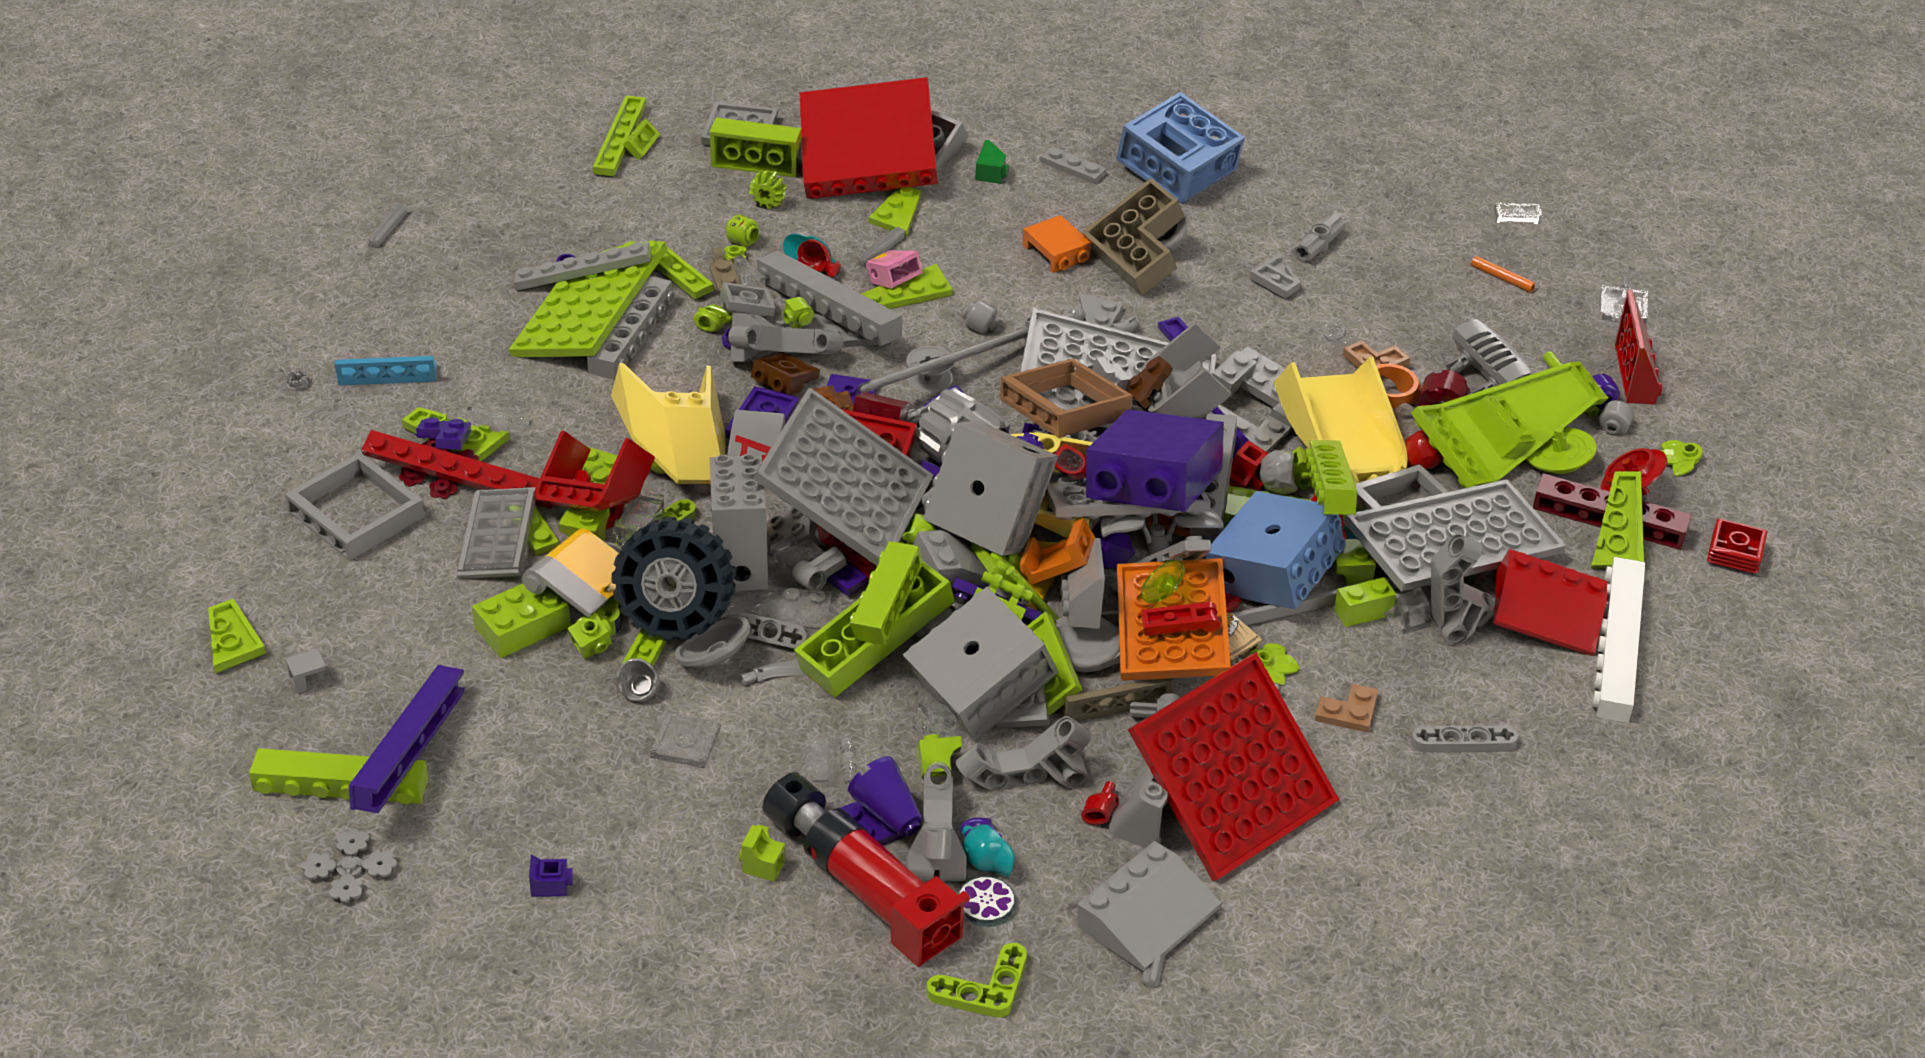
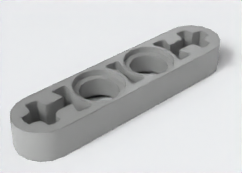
[1411,725,1518,752]

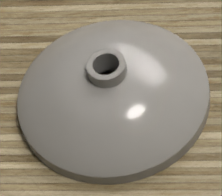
[675,616,751,668]

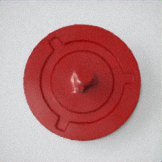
[1600,448,1668,496]

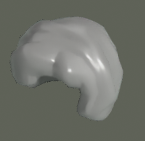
[1260,450,1298,495]

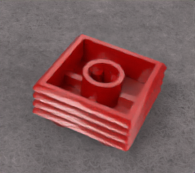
[1707,518,1768,574]

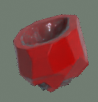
[1054,444,1086,480]

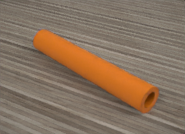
[1471,256,1536,293]

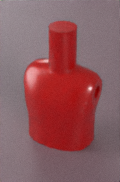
[1081,781,1119,825]

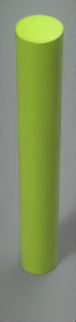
[1006,566,1059,622]

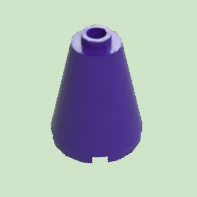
[848,756,922,836]

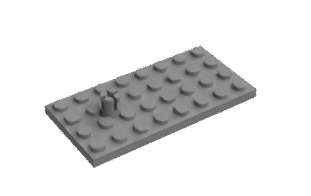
[1344,480,1566,591]

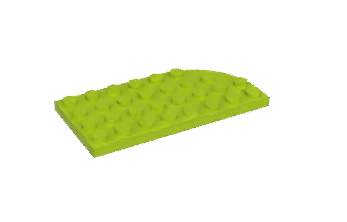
[508,240,668,357]

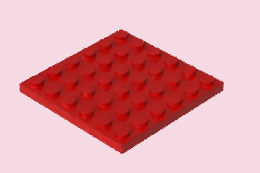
[1128,652,1340,881]

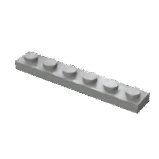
[514,242,651,291]

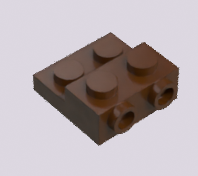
[750,352,820,395]

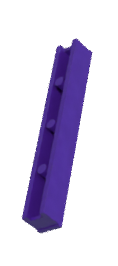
[348,664,465,813]

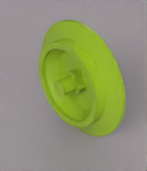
[1526,427,1597,474]

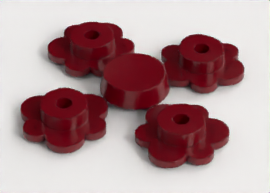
[399,439,479,499]

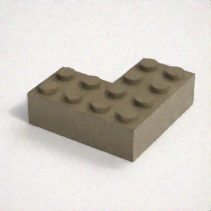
[1082,178,1185,296]

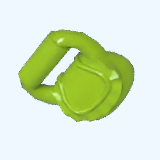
[693,304,732,332]

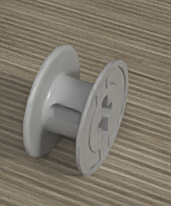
[906,345,954,393]

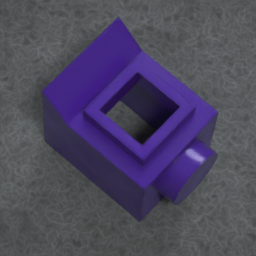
[529,854,573,897]

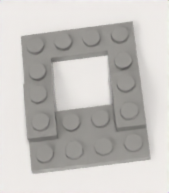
[1210,346,1293,453]

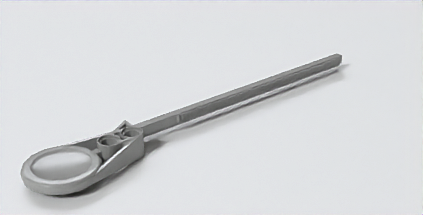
[1055,577,1399,672]

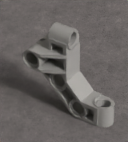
[728,313,844,362]
[1427,534,1495,645]
[956,716,1091,790]
[908,761,966,882]

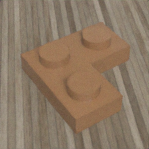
[1343,340,1410,377]
[1315,684,1379,733]

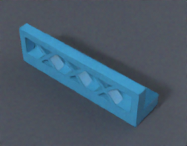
[335,356,437,385]

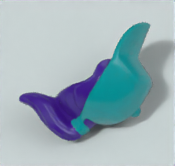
[960,818,1014,878]

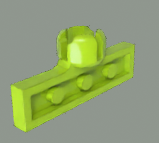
[966,539,1022,583]

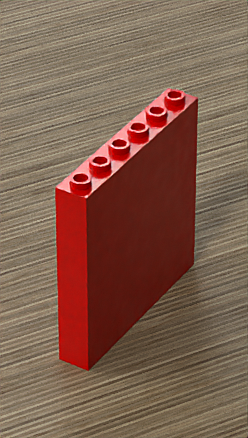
[799,77,938,198]

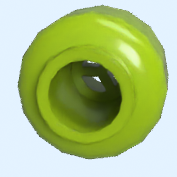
[725,214,760,247]

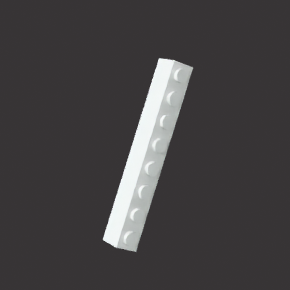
[1592,557,1645,723]

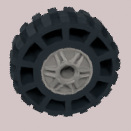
[611,517,736,641]

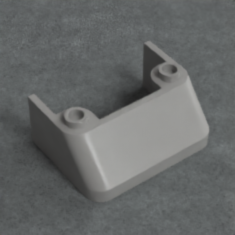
[1142,322,1231,419]

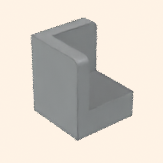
[286,649,326,694]

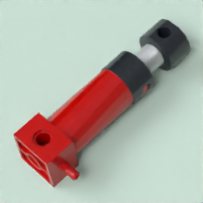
[762,772,970,967]

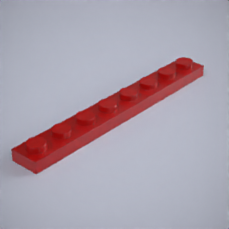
[361,430,554,509]

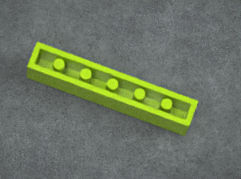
[249,748,429,804]

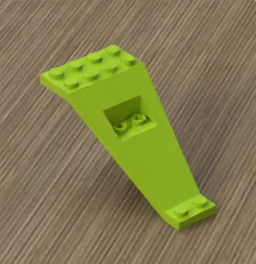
[1411,361,1609,488]

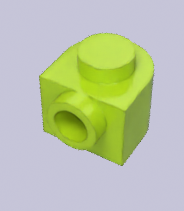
[783,297,814,328]

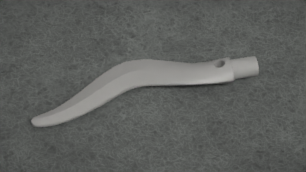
[740,659,804,685]

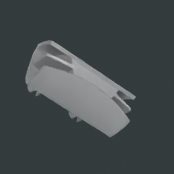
[1445,319,1531,394]

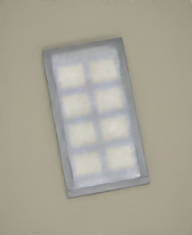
[457,487,536,579]

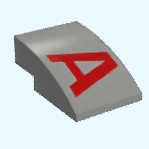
[727,410,785,462]

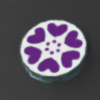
[958,876,1015,927]

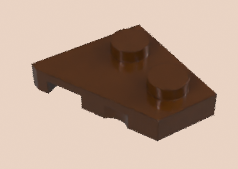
[1125,356,1173,409]

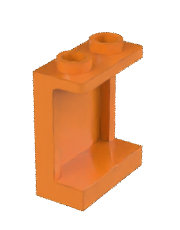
[1022,215,1091,273]
[1020,517,1095,585]

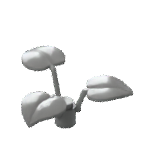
[1101,508,1223,554]

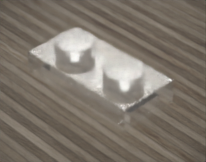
[1494,203,1543,224]

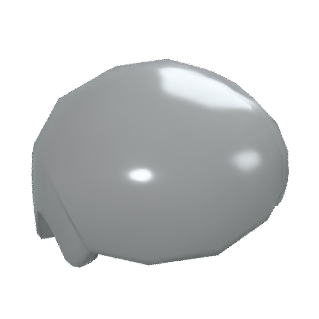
[616,659,659,702]

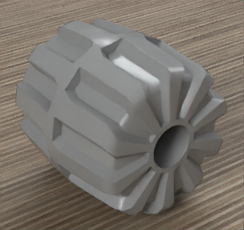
[915,389,1010,465]

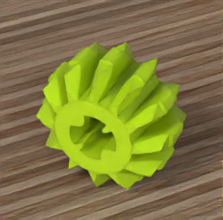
[749,169,787,209]

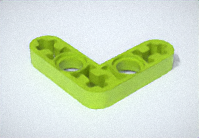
[926,943,1027,1018]

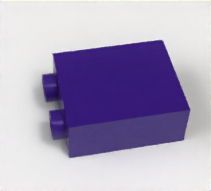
[1086,409,1224,512]

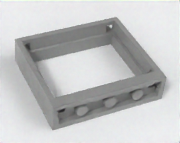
[285,452,425,561]
[1355,465,1449,512]

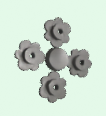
[301,829,397,902]

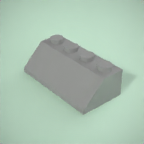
[1060,538,1105,629]

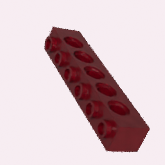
[1532,474,1692,550]

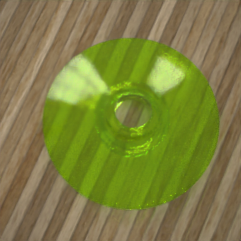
[1141,560,1185,603]

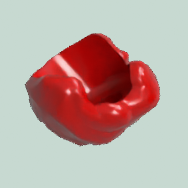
[1405,430,1444,470]

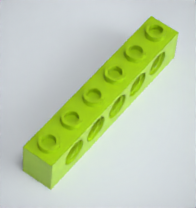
[1305,440,1357,515]

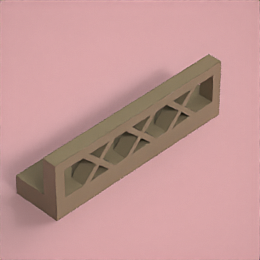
[1060,678,1172,721]

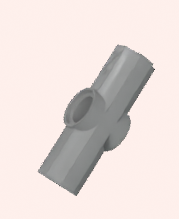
[1294,213,1345,263]

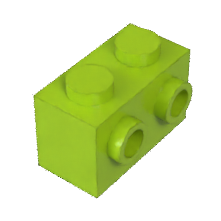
[1334,577,1396,627]

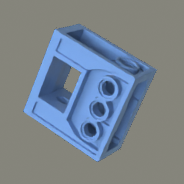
[1116,92,1245,204]

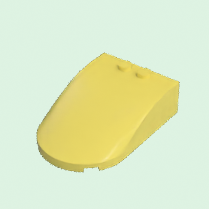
[1274,357,1407,484]

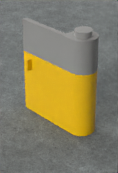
[522,528,619,617]

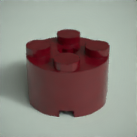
[1417,370,1471,406]

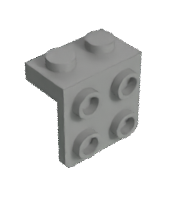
[767,507,826,556]

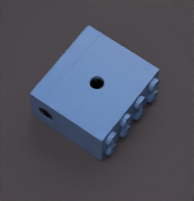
[1205,491,1346,610]

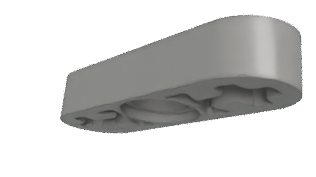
[737,613,810,649]

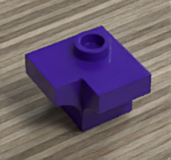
[1091,518,1135,569]

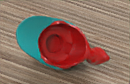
[783,233,841,278]

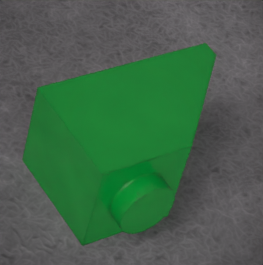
[975,140,1009,184]

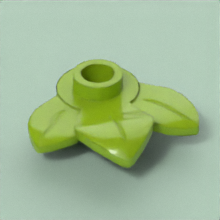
[1661,440,1703,477]
[1249,643,1300,686]

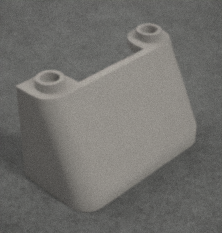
[1109,764,1168,848]

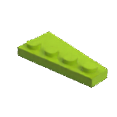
[402,407,510,461]

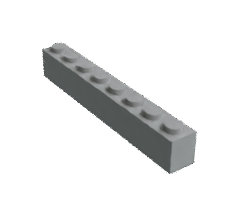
[757,251,902,346]

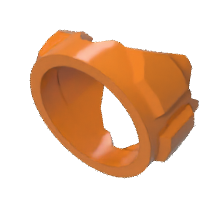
[1377,364,1421,408]

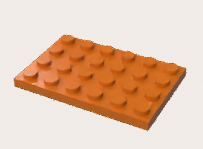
[1117,558,1231,681]

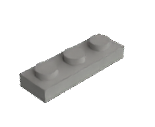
[1040,147,1107,184]

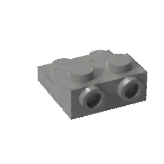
[719,282,775,317]

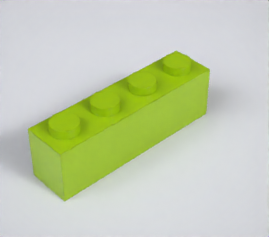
[849,541,923,645]

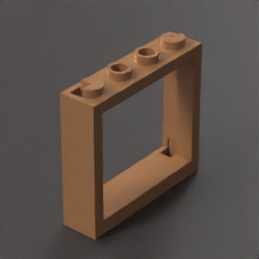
[1000,358,1133,438]

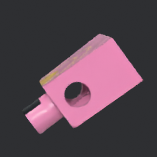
[866,250,923,288]

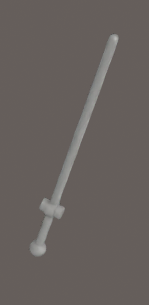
[858,306,1086,393]

